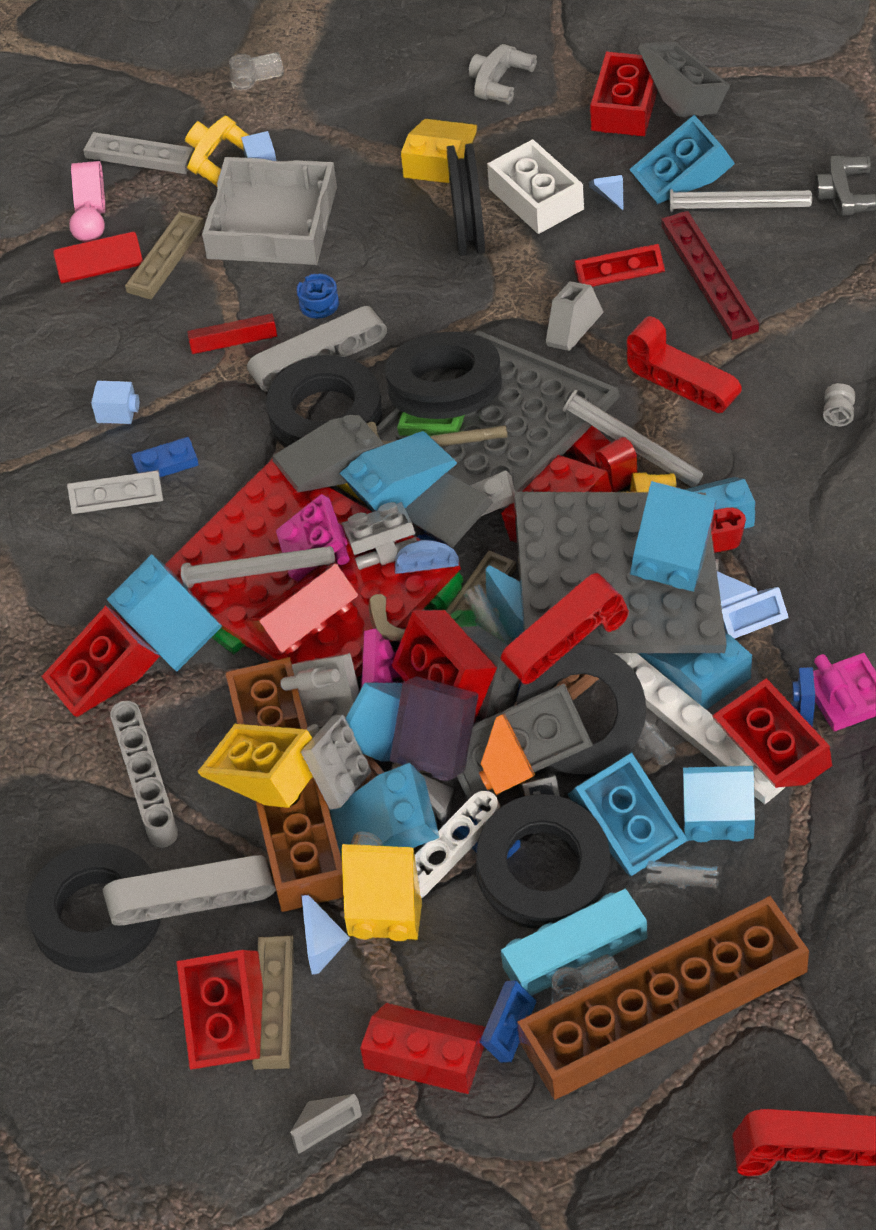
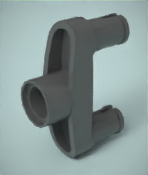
[815,155,876,216]

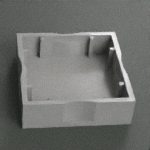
[202,157,337,265]

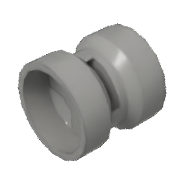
[823,383,855,427]

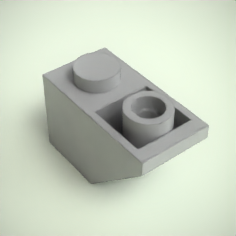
[546,281,603,351]

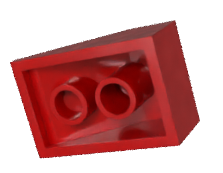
[41,605,160,717]
[176,950,263,1070]

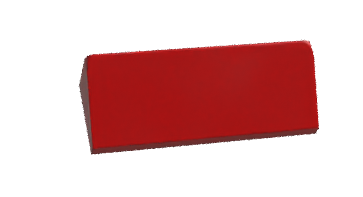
[53,232,143,284]
[573,244,665,287]
[187,314,278,354]

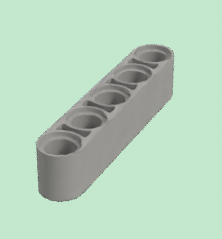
[247,306,387,392]
[110,701,178,848]
[103,855,276,926]

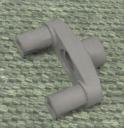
[469,44,537,104]

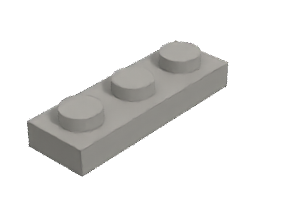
[67,470,164,514]

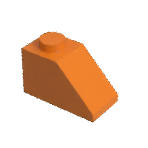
[479,713,535,795]

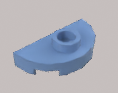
[395,540,459,574]

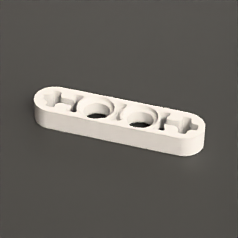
[415,791,501,898]

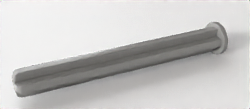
[670,189,812,212]
[562,390,703,487]
[181,546,335,588]

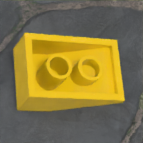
[401,119,477,183]
[198,724,313,808]
[342,844,422,941]

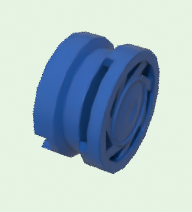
[297,273,339,319]

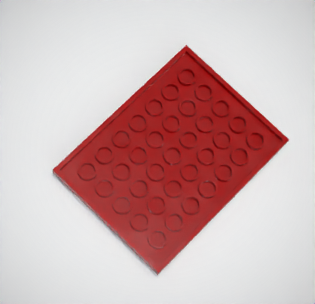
[165,459,461,679]

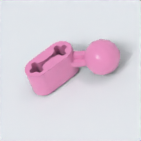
[69,161,105,242]

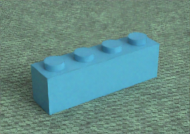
[501,888,647,996]

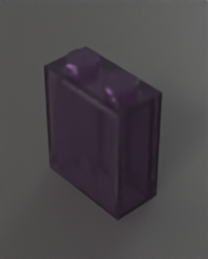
[390,676,479,781]

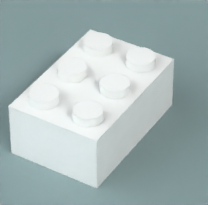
[487,139,584,234]

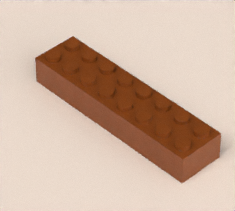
[225,657,344,912]
[517,896,809,1100]

